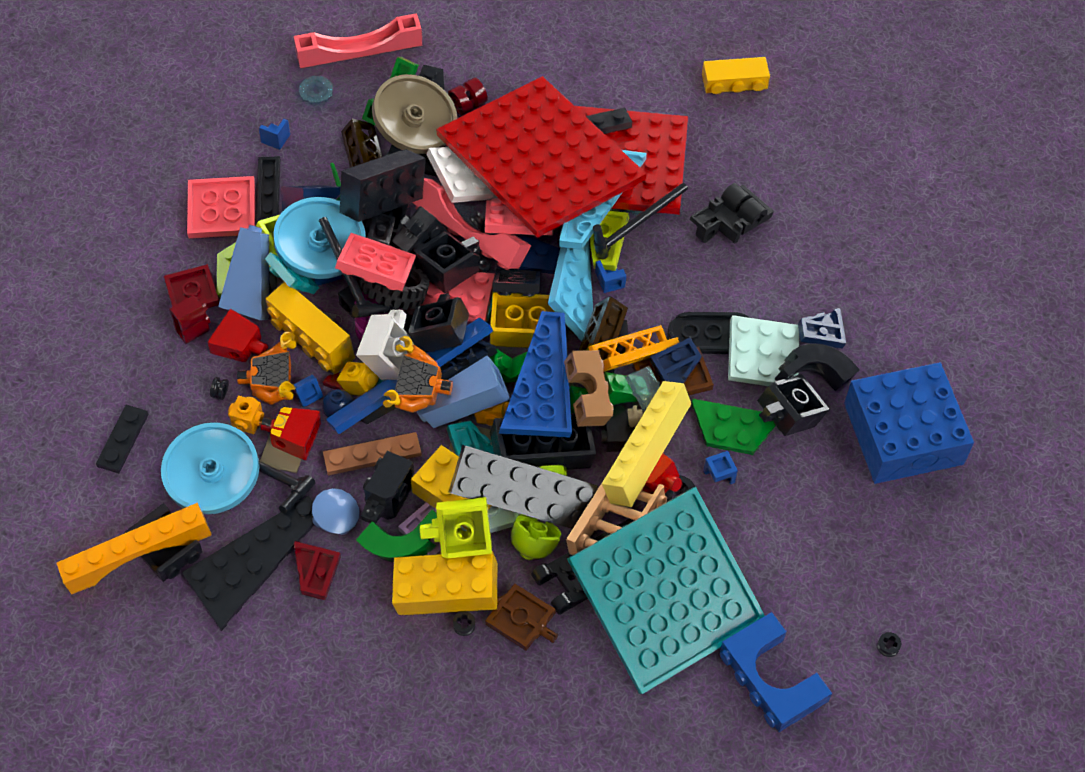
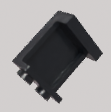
[124,503,203,582]

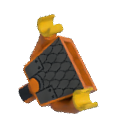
[237,332,296,405]
[383,336,453,413]

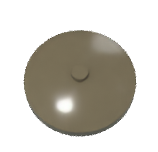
[372,74,457,154]

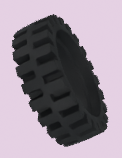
[359,265,430,310]

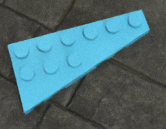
[559,150,647,249]
[548,240,593,341]

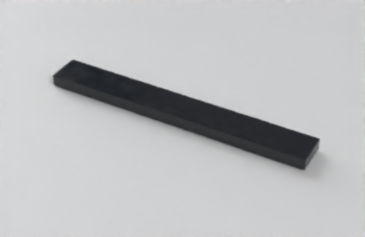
[256,156,281,295]

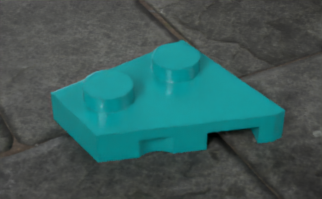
[447,421,494,456]

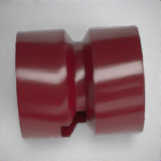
[448,78,488,115]

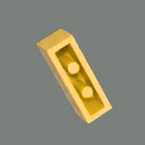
[702,57,770,94]

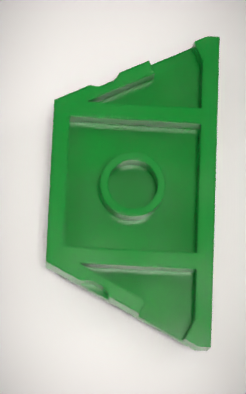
[692,399,776,455]

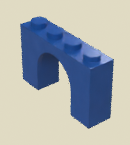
[720,612,832,732]

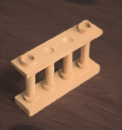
[566,477,667,555]

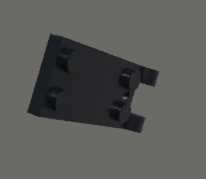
[531,518,634,615]

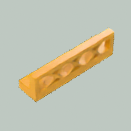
[588,325,679,372]

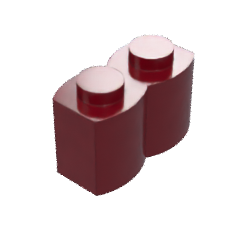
[169,295,211,344]

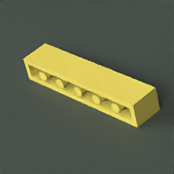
[602,381,691,507]

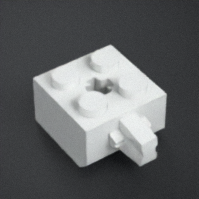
[356,309,414,380]

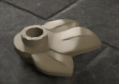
[628,405,643,427]

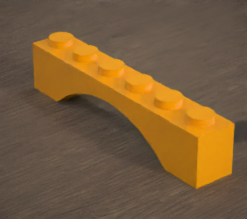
[56,503,212,594]

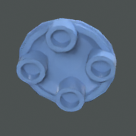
[312,488,359,535]

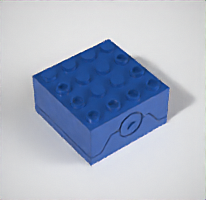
[844,362,974,484]

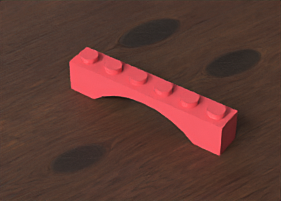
[294,13,422,68]
[412,178,531,270]

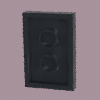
[493,268,541,297]

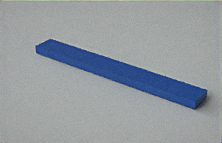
[326,317,493,434]

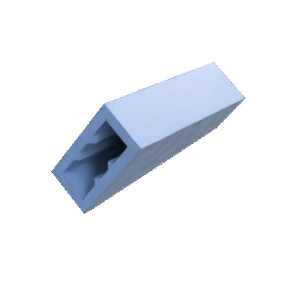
[218,225,269,320]
[417,355,510,428]

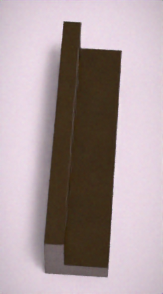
[341,118,382,168]
[578,296,628,373]

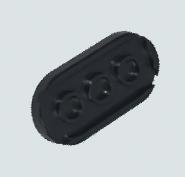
[667,312,749,354]

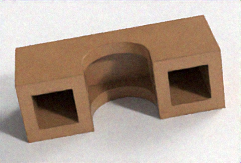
[564,350,613,427]

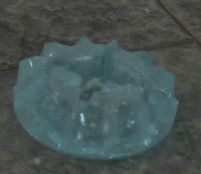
[299,76,333,105]

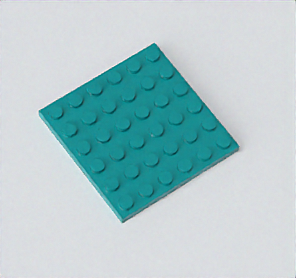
[567,487,765,694]

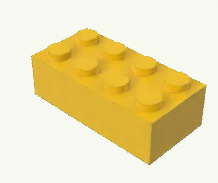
[265,282,355,374]
[392,551,498,615]

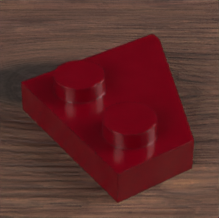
[294,541,341,600]

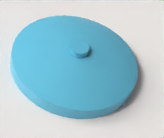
[274,197,366,279]
[161,423,259,514]

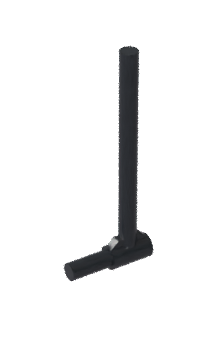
[593,182,688,260]
[319,217,397,318]
[259,461,315,514]

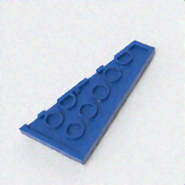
[499,311,572,437]

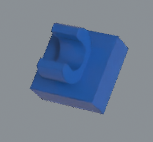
[293,375,324,408]

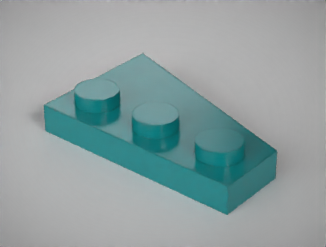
[265,252,320,294]

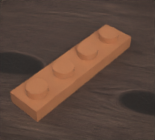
[323,432,422,476]

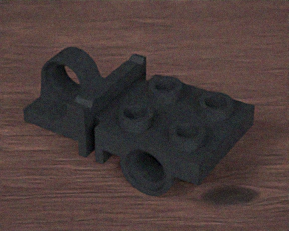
[690,183,774,244]

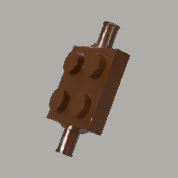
[485,584,558,651]

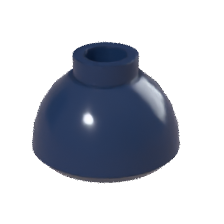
[322,389,354,417]

